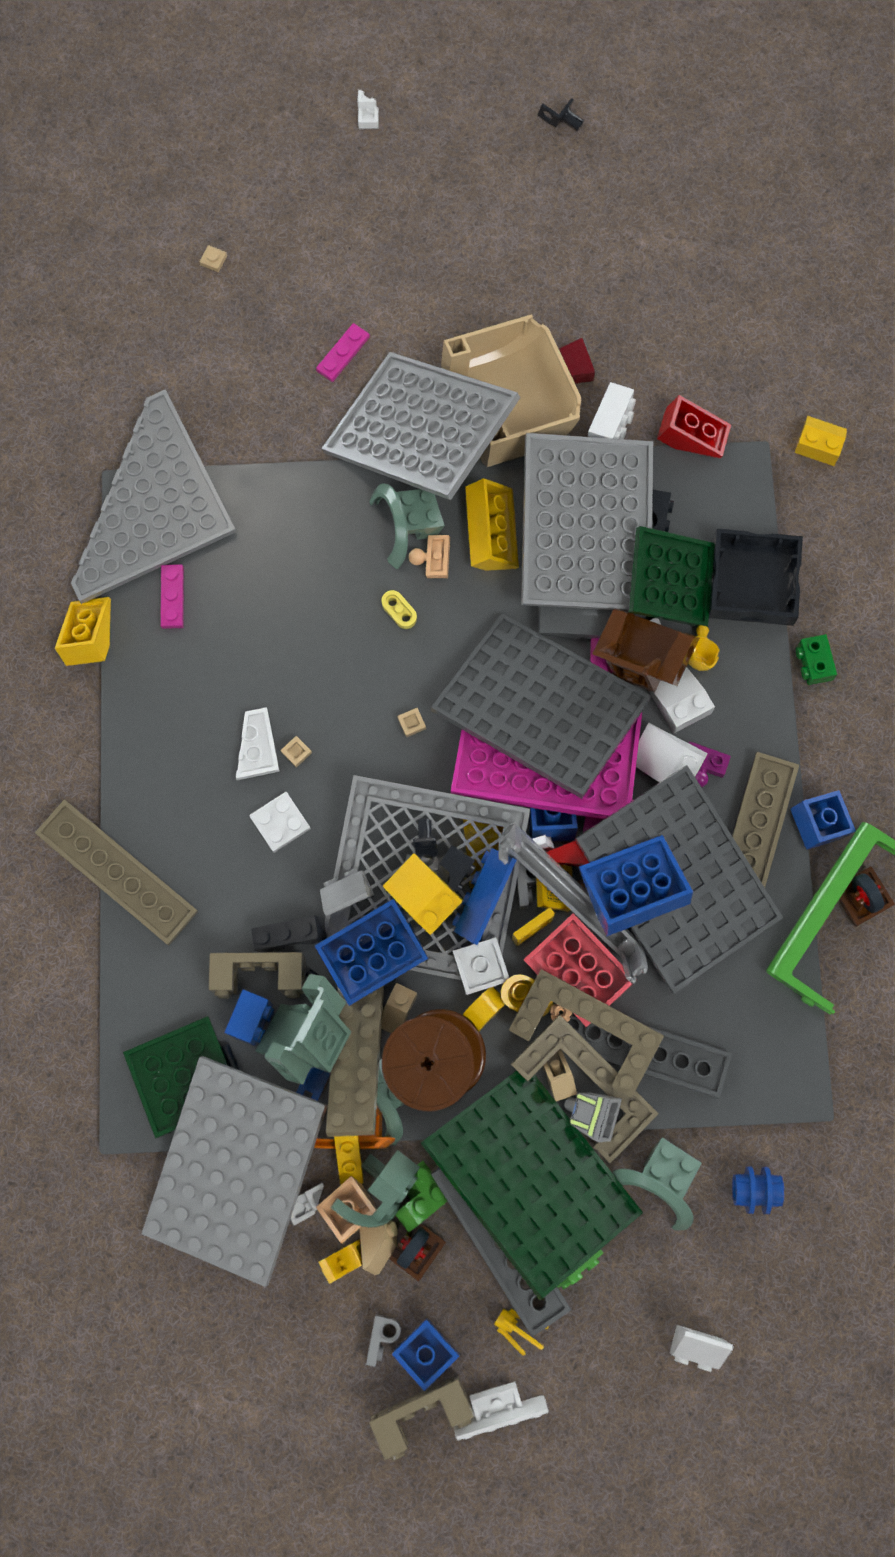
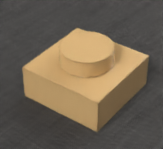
[200,245,227,272]
[397,708,426,738]
[280,736,312,768]

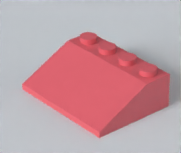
[524,913,633,1027]

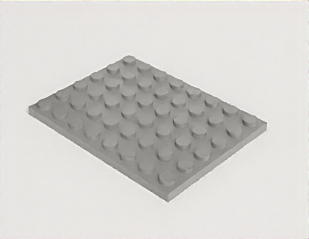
[322,352,520,500]
[521,433,653,611]
[142,1056,328,1287]

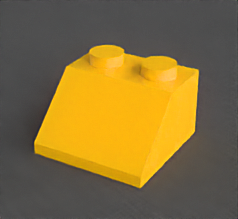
[794,416,847,466]

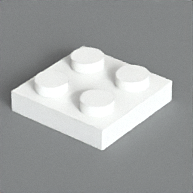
[249,792,311,853]
[453,937,509,995]

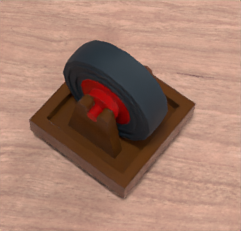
[839,866,895,927]
[389,1223,446,1282]

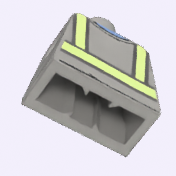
[564,1092,622,1142]

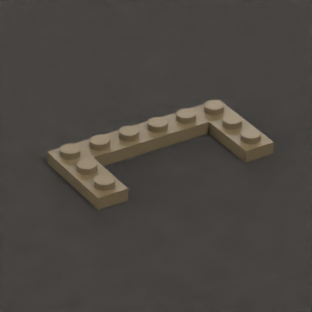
[509,969,664,1098]
[511,1014,659,1163]

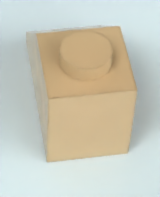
[381,983,418,1034]
[543,1048,577,1101]
[360,1220,398,1275]

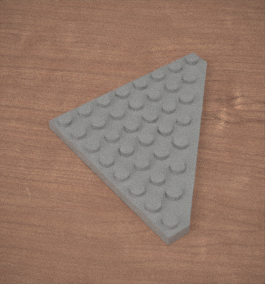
[71,389,236,604]

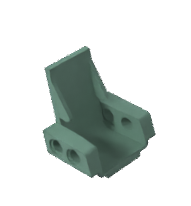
[255,974,351,1085]

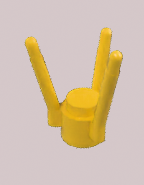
[494,1308,549,1356]

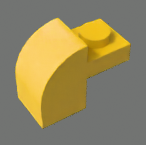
[463,987,505,1031]
[318,1239,362,1284]

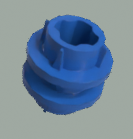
[732,1167,784,1214]

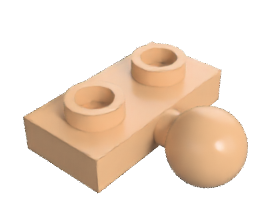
[409,535,450,578]

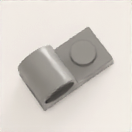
[517,862,537,910]
[366,1314,401,1367]

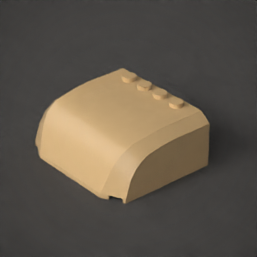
[441,315,581,467]

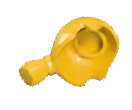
[688,625,720,671]

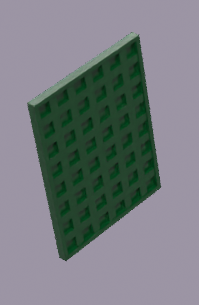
[421,1071,643,1300]

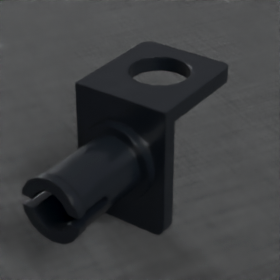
[537,98,585,131]
[413,819,439,872]

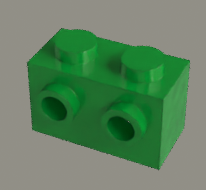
[796,634,837,685]

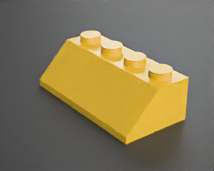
[465,478,519,571]

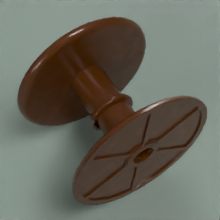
[382,1009,486,1111]

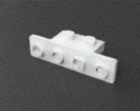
[454,1382,549,1440]

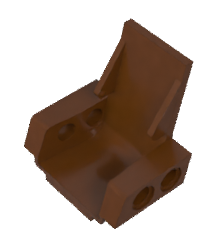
[592,608,700,693]

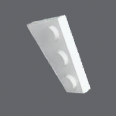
[236,707,280,780]

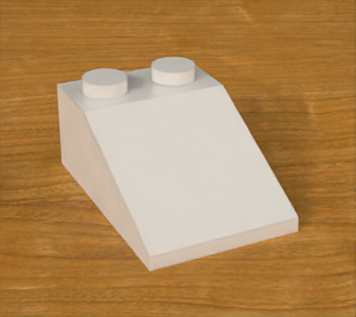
[648,667,715,734]
[636,723,708,783]
[670,1325,733,1372]

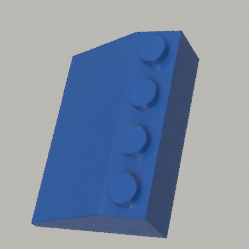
[579,835,693,936]
[452,848,517,946]
[315,899,429,1006]

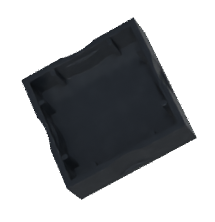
[709,528,803,626]

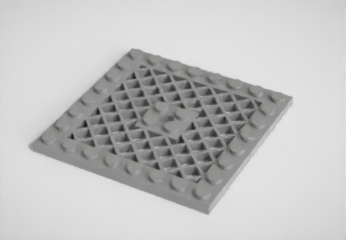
[325,775,530,987]

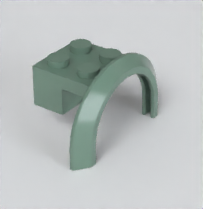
[369,483,445,569]
[377,1059,404,1146]
[612,1138,702,1231]
[331,1150,420,1228]

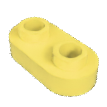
[382,590,417,629]

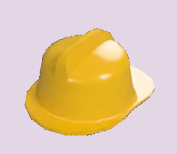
[501,974,553,1016]

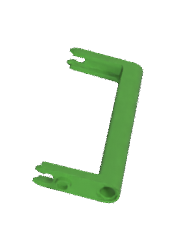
[766,822,895,1015]

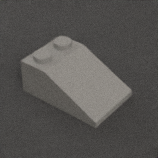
[320,868,374,916]

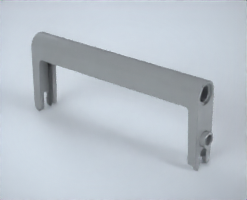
[498,822,648,984]

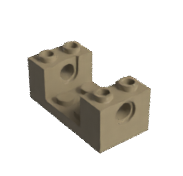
[209,953,306,999]
[369,1375,474,1461]

